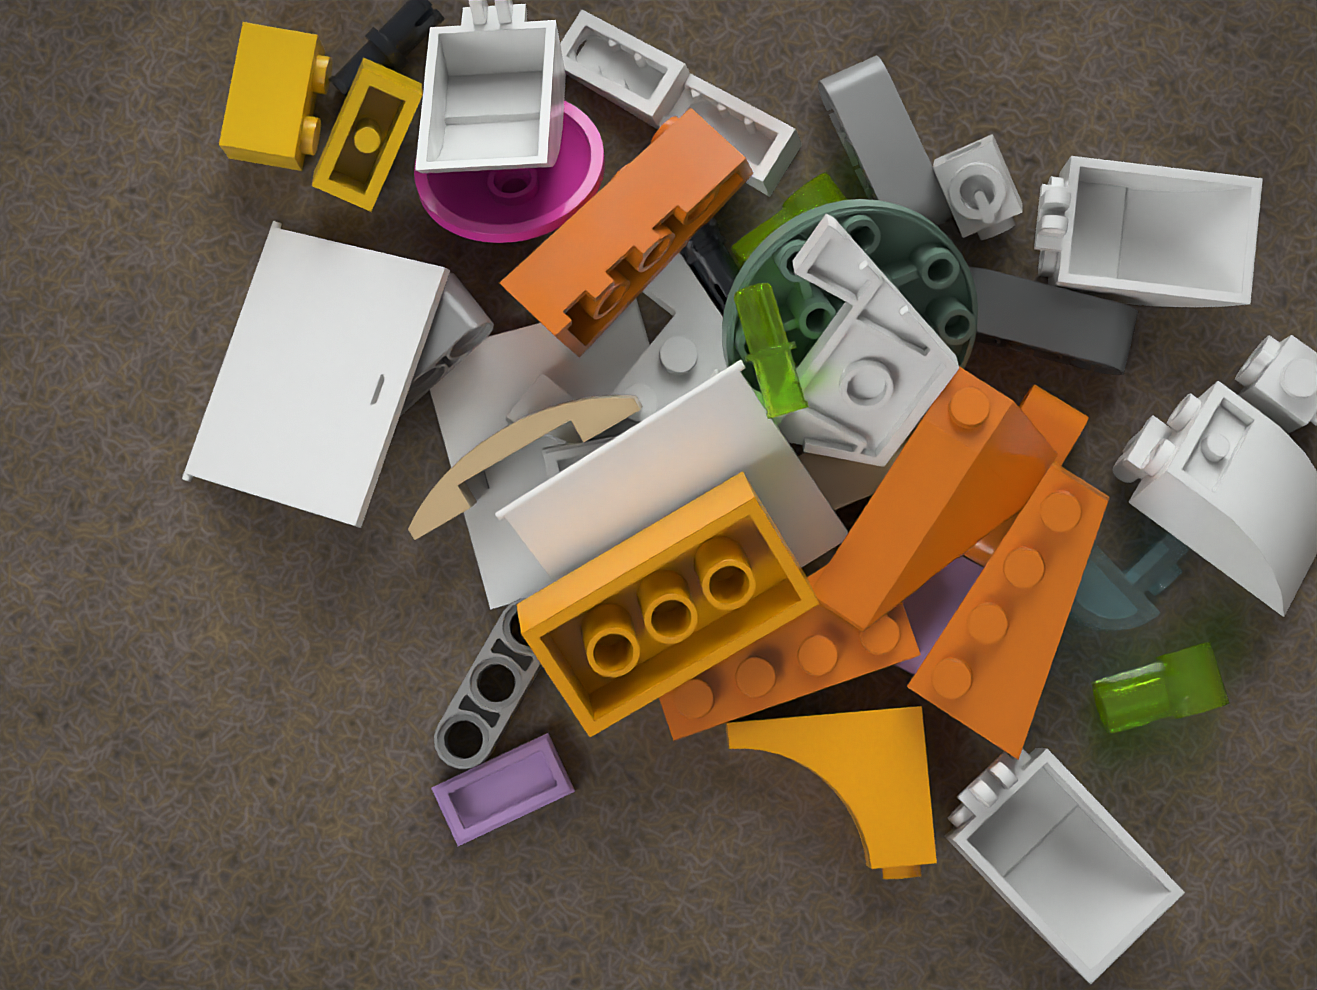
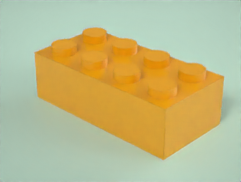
[516,471,819,737]

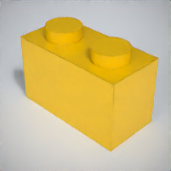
[219,22,333,171]
[312,58,423,212]

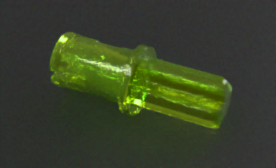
[734,283,809,419]

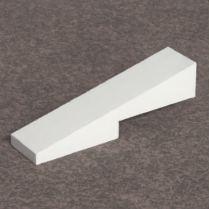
[560,10,802,197]

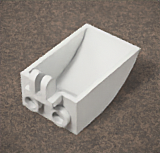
[415,0,566,173]
[1034,156,1263,307]
[1112,381,1317,617]
[945,748,1185,984]

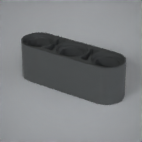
[969,267,1139,375]

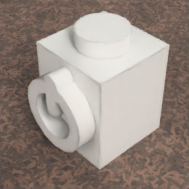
[933,134,1023,240]
[1235,335,1317,433]

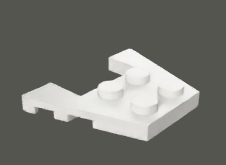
[708,214,959,467]
[506,252,727,444]

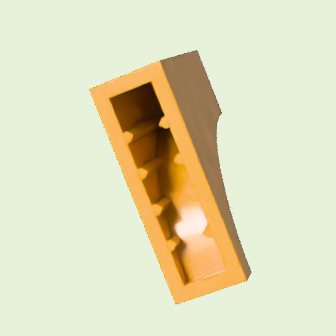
[726,706,937,879]

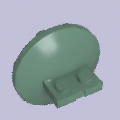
[722,199,978,422]

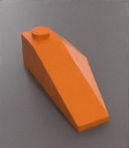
[812,366,1058,632]

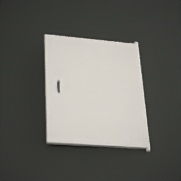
[182,221,450,528]
[430,298,650,610]
[495,360,849,582]

